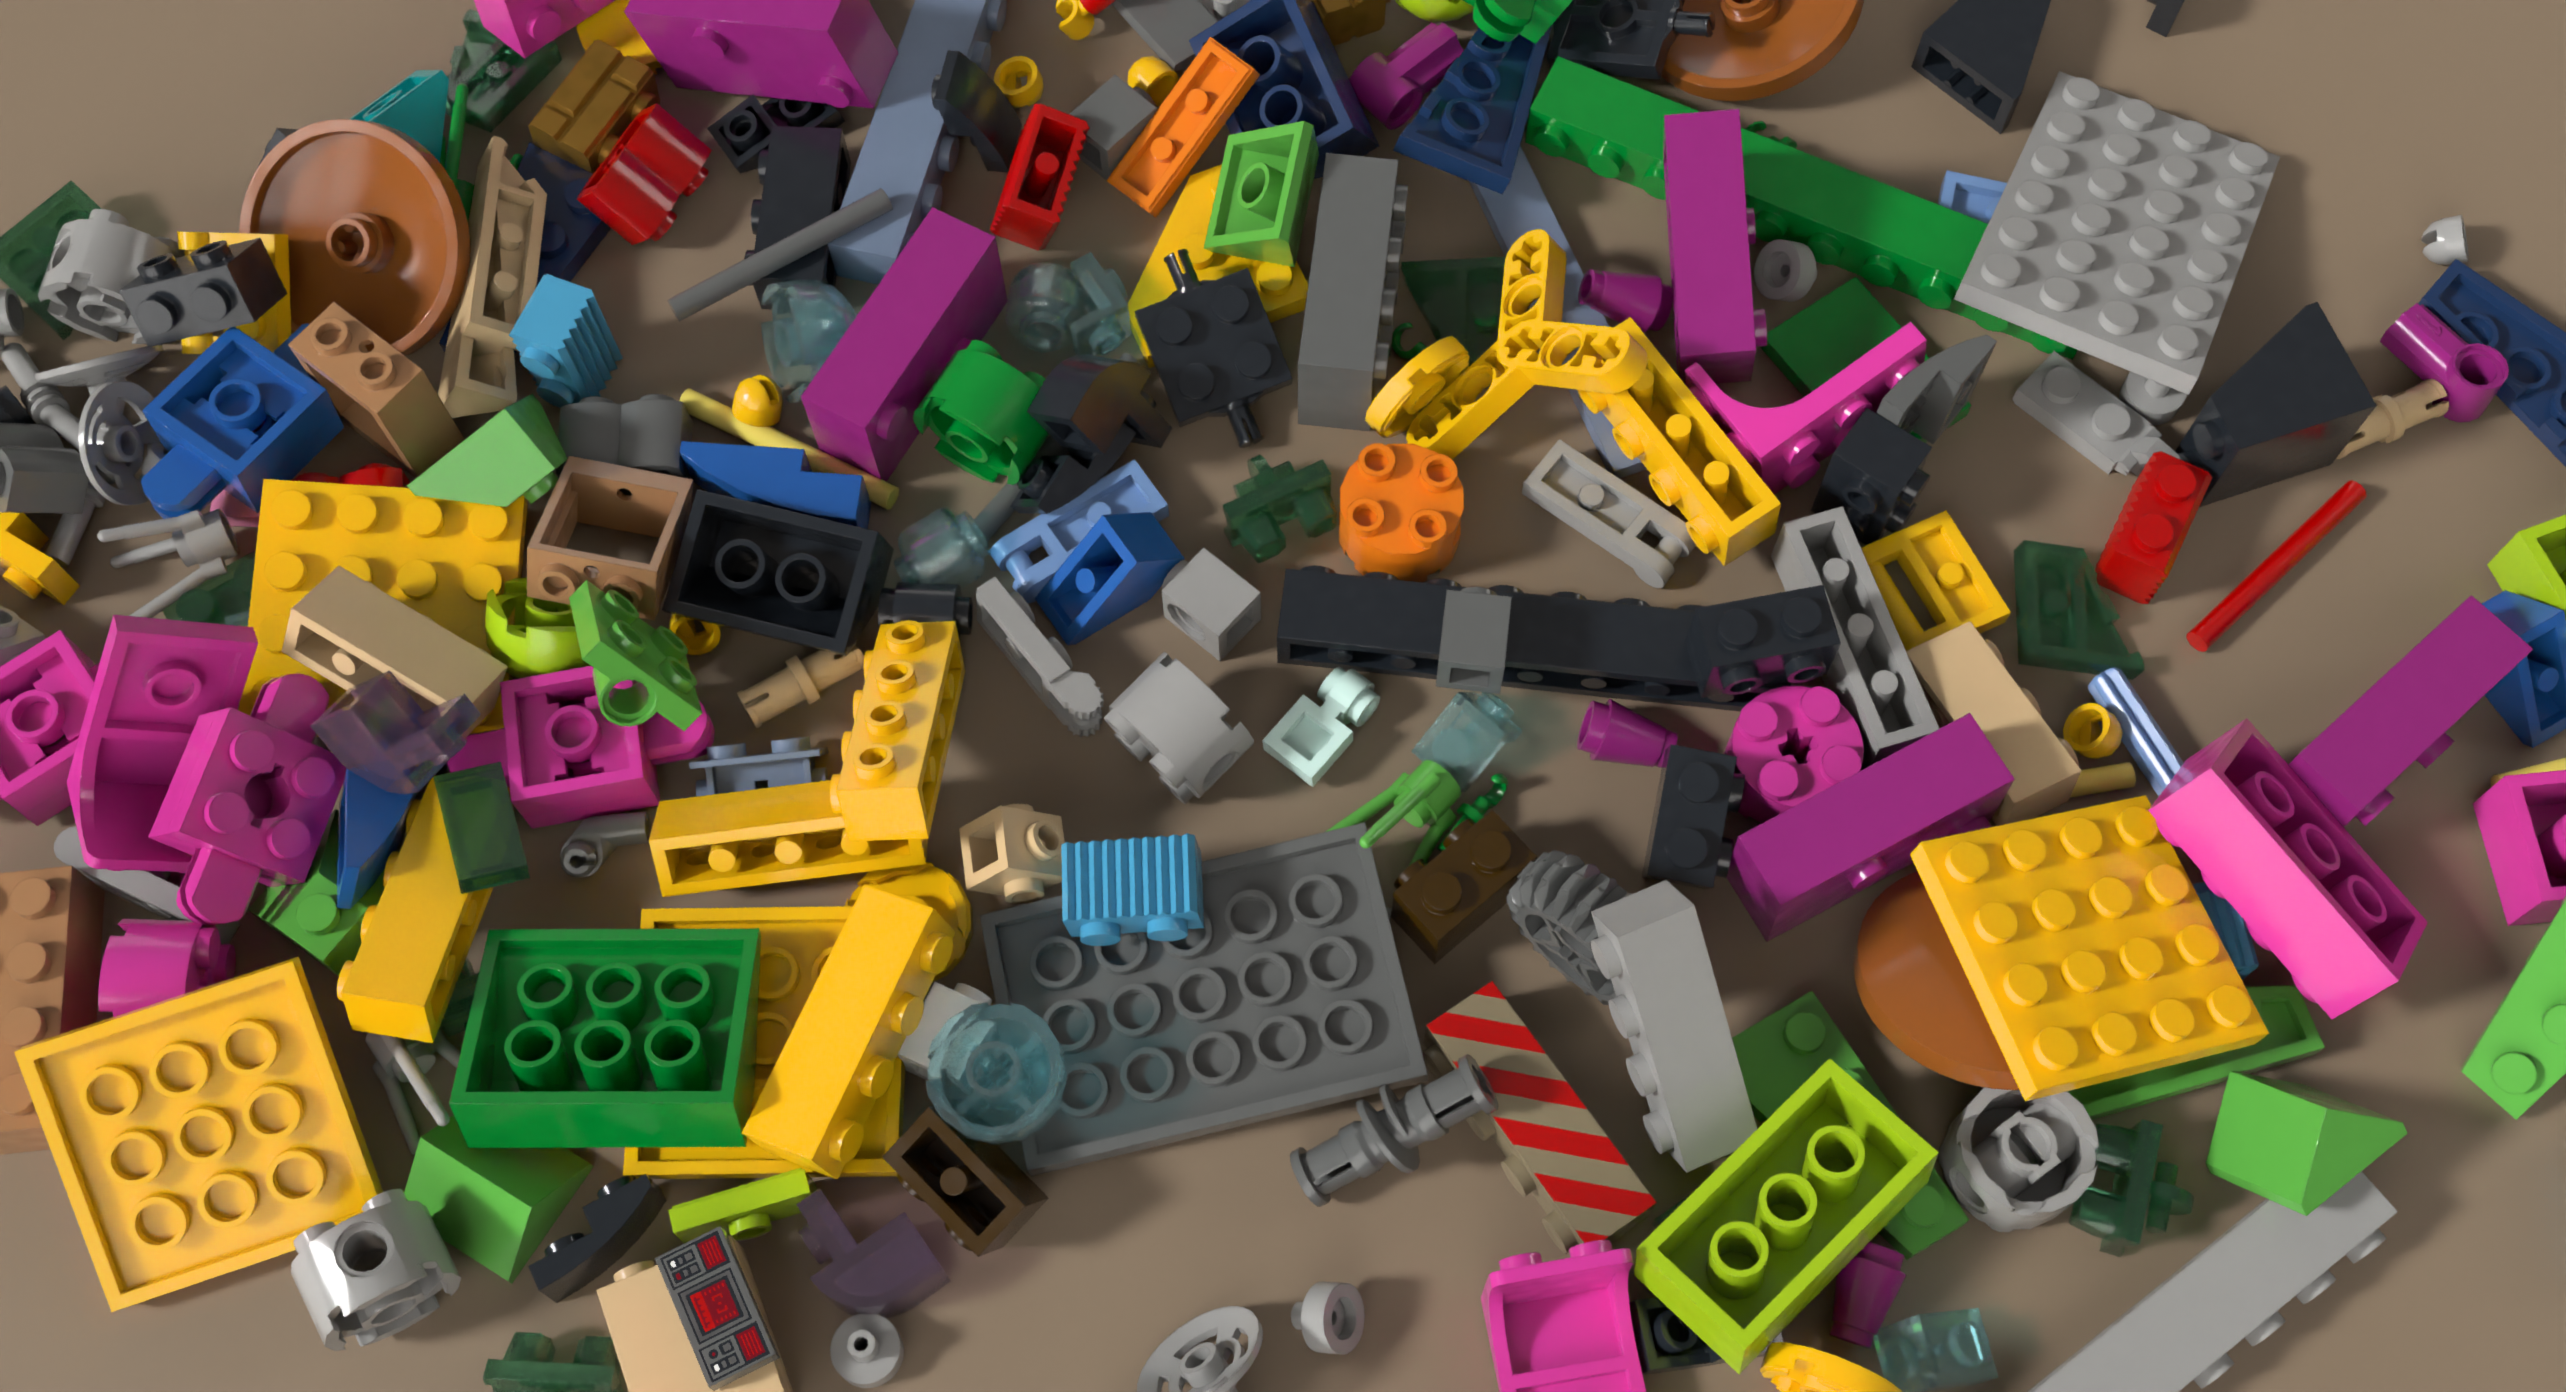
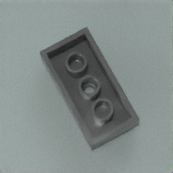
[1298,153,1408,431]

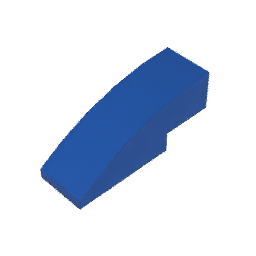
[680,441,872,529]
[337,715,428,909]

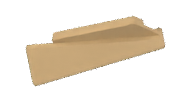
[438,136,547,418]

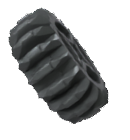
[1506,850,1633,1006]

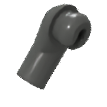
[560,812,651,878]

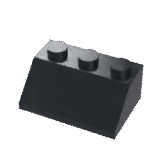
[662,489,894,656]

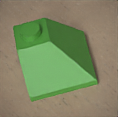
[407,394,568,507]
[248,809,385,977]

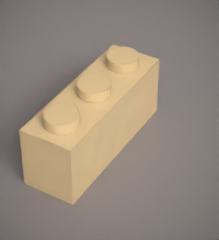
[282,566,508,753]
[1906,621,2082,826]

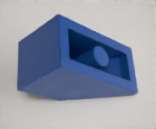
[1035,512,1185,645]
[2482,590,2566,748]

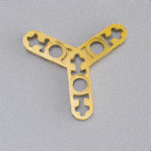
[1406,229,1648,459]

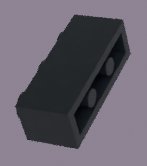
[744,126,851,312]

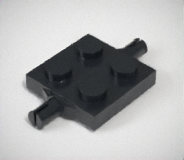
[1546,0,1715,80]
[1134,249,1293,448]

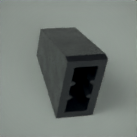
[1911,0,2051,134]

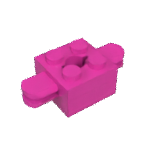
[0,630,100,826]
[447,666,715,829]
[148,673,352,926]

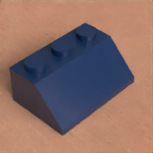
[1189,0,1379,179]

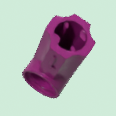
[1349,22,1464,130]
[2380,303,2509,423]

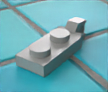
[2012,351,2180,476]

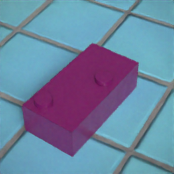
[624,0,898,108]
[1663,109,1767,385]
[801,207,1008,482]
[2289,595,2533,827]
[1726,713,2015,942]

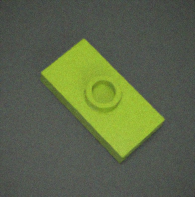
[668,1168,821,1244]

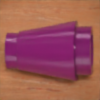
[1578,269,1673,333]
[1577,699,1678,768]
[1829,1242,1907,1349]

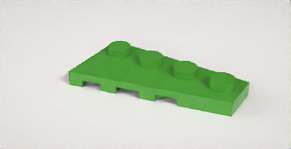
[2461,896,2566,1120]
[2067,985,2325,1120]
[1732,991,1969,1260]

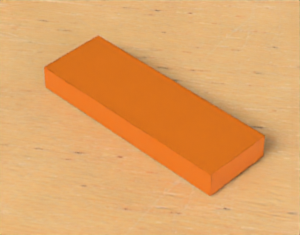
[1106,37,1260,218]

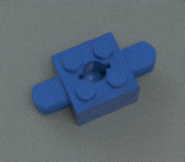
[141,323,344,519]

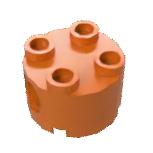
[1339,443,1464,582]

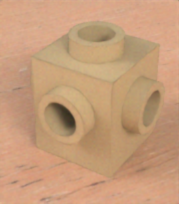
[959,804,1065,904]

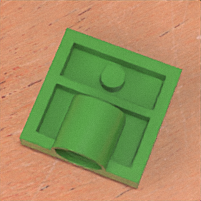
[569,580,702,731]

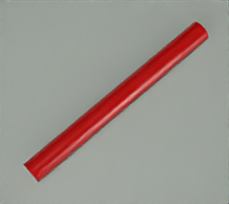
[2186,480,2367,652]

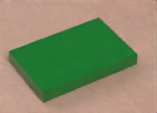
[1759,277,1972,443]

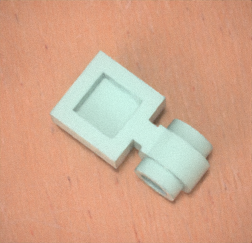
[1262,667,1380,787]

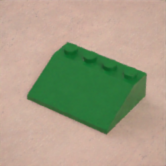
[449,928,761,1148]

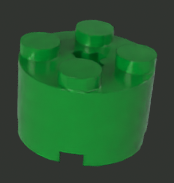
[913,340,1049,485]

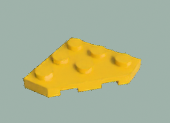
[1125,164,1308,368]

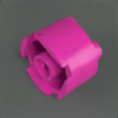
[1724,686,1864,823]
[98,919,236,1017]

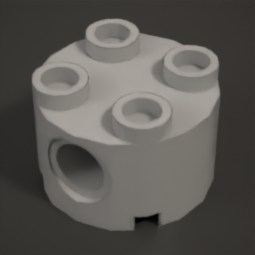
[38,209,185,344]
[1104,652,1254,805]
[1938,1087,2099,1232]
[291,1189,461,1351]

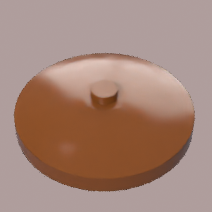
[1661,0,1864,101]
[239,119,470,356]
[1853,871,2019,1090]

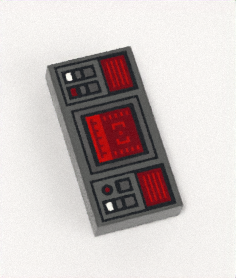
[655,1226,780,1391]

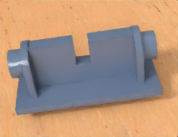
[689,737,829,797]

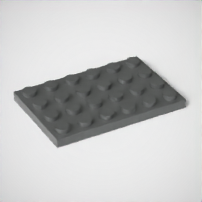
[979,823,1429,1176]

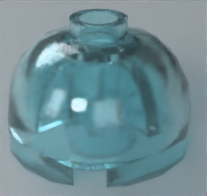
[761,280,858,403]
[926,1002,1068,1145]

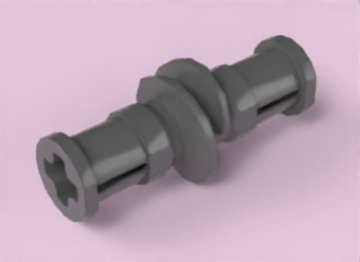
[1290,1054,1499,1207]

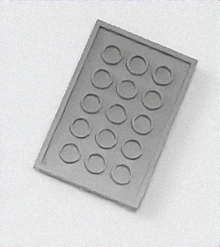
[1954,71,2280,395]

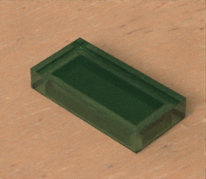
[433,762,530,894]

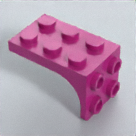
[1685,322,1927,495]
[66,615,258,873]
[1481,1240,1646,1392]

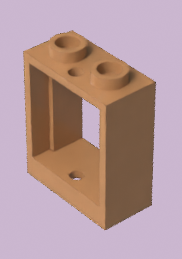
[288,302,465,478]
[527,456,693,621]

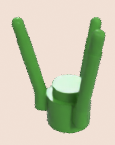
[1325,760,1462,867]

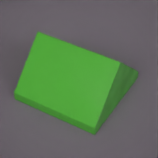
[1204,121,1319,267]
[2206,1071,2408,1216]
[404,1115,594,1284]

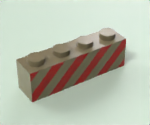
[1422,981,1657,1254]

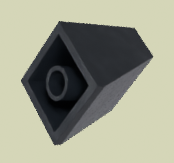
[2175,302,2377,507]

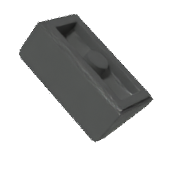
[1112,0,1218,71]

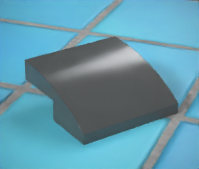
[1876,335,1997,444]

